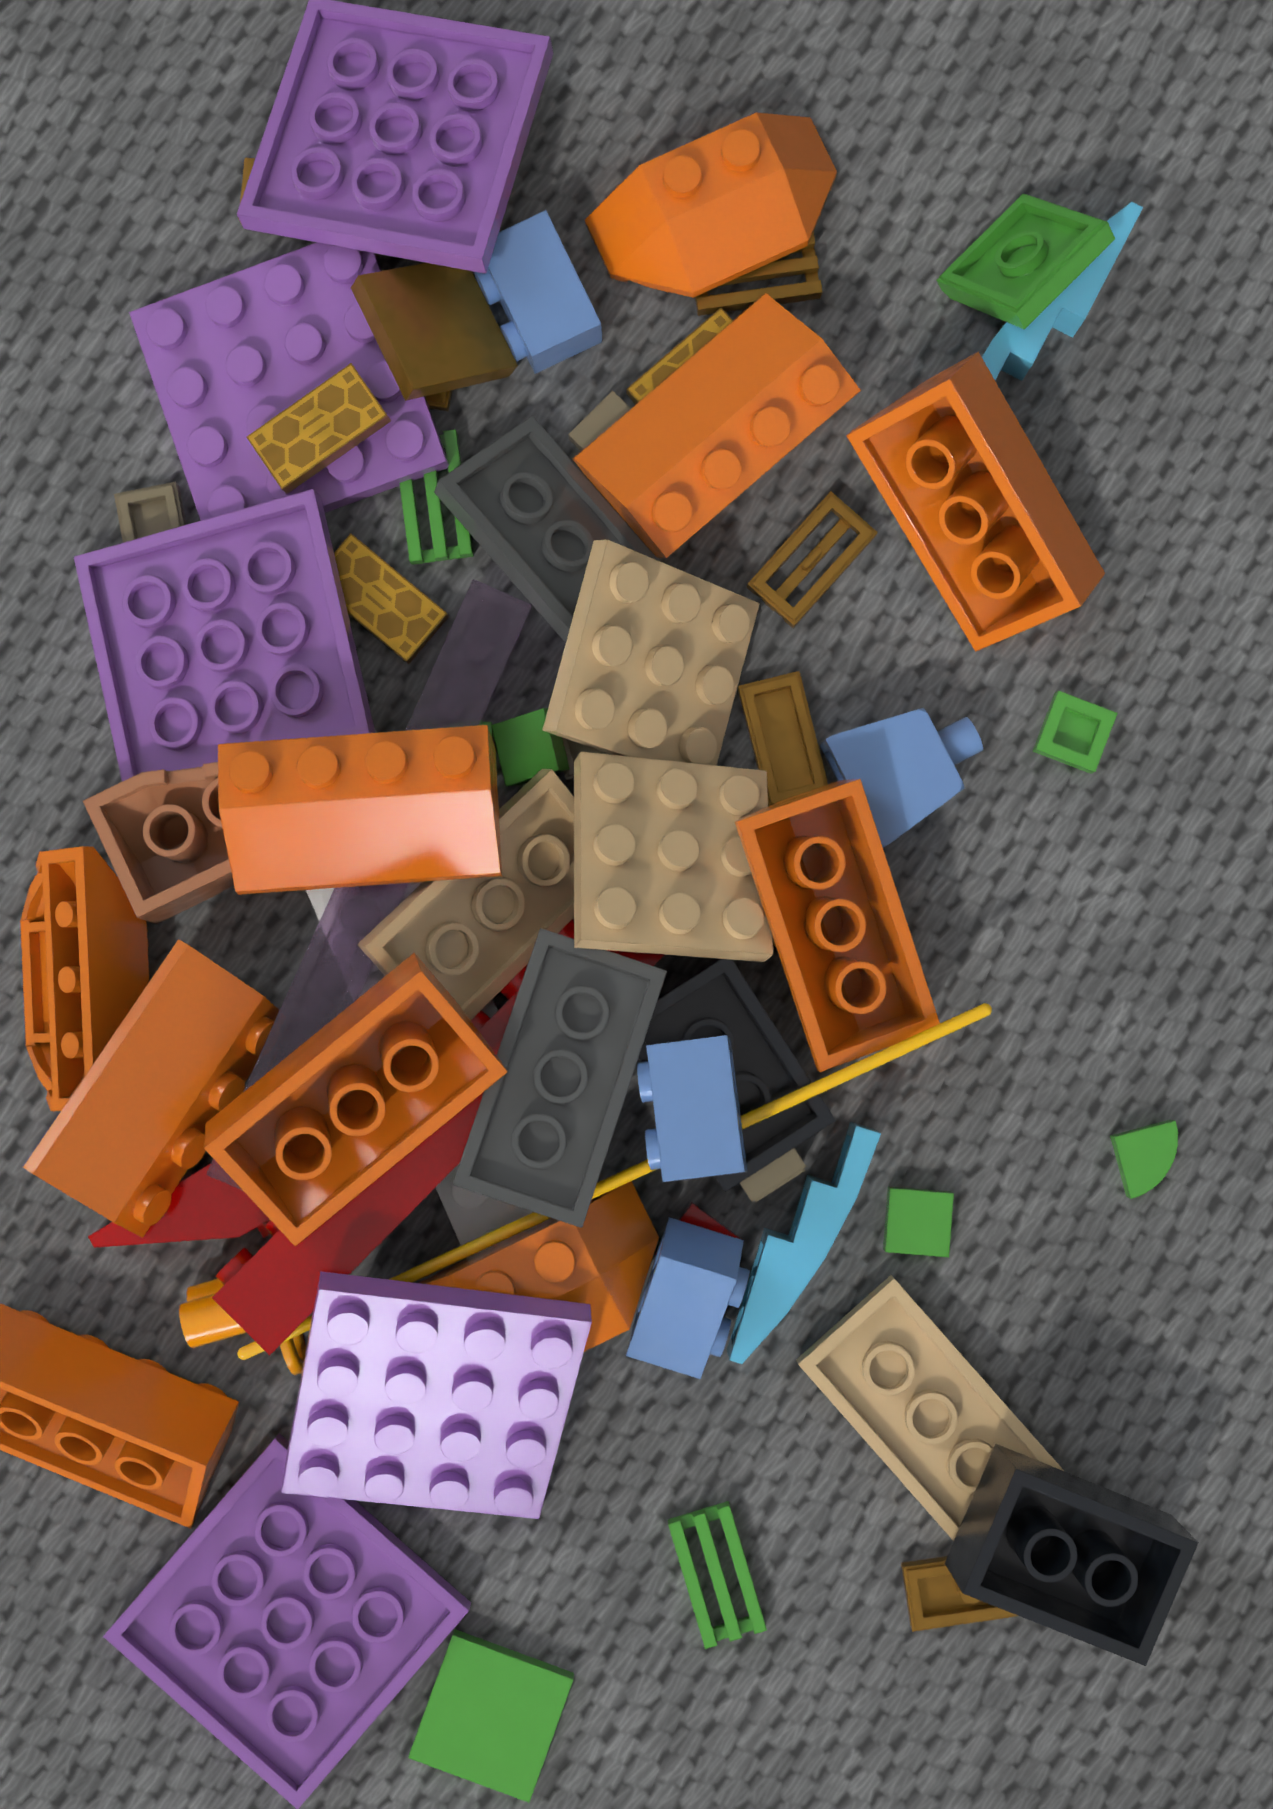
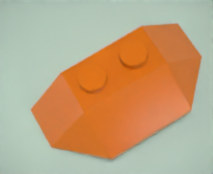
[585,112,837,298]
[20,846,149,1111]
[419,1181,659,1352]

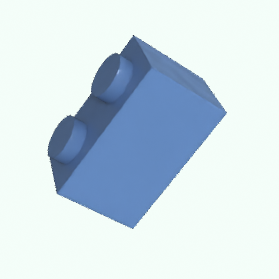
[474,210,602,374]
[637,1035,748,1182]
[626,1217,750,1379]

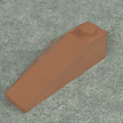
[83,762,234,924]

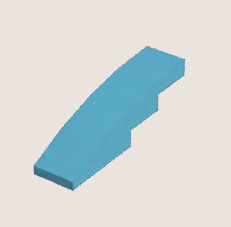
[982,202,1143,381]
[727,1122,881,1364]

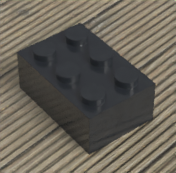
[639,959,836,1192]
[945,1444,1199,1666]

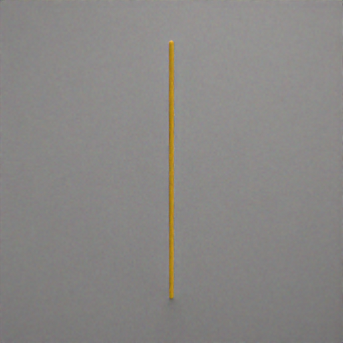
[237,1003,992,1360]

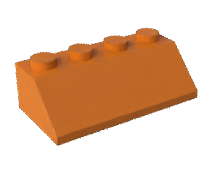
[572,294,861,558]
[846,352,1105,652]
[218,725,502,895]
[735,779,940,1072]
[23,939,288,1238]
[204,953,508,1246]
[0,1303,239,1529]

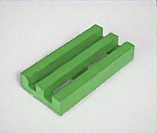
[399,429,474,565]
[668,1501,767,1649]

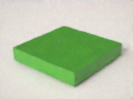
[936,194,1115,330]
[408,1629,574,1803]

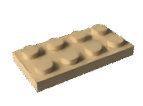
[357,769,574,1020]
[796,1275,1064,1541]

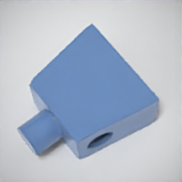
[820,708,983,847]

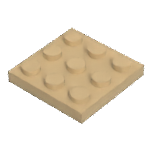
[542,540,760,766]
[574,752,773,962]

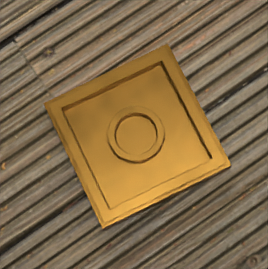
[351,263,518,401]

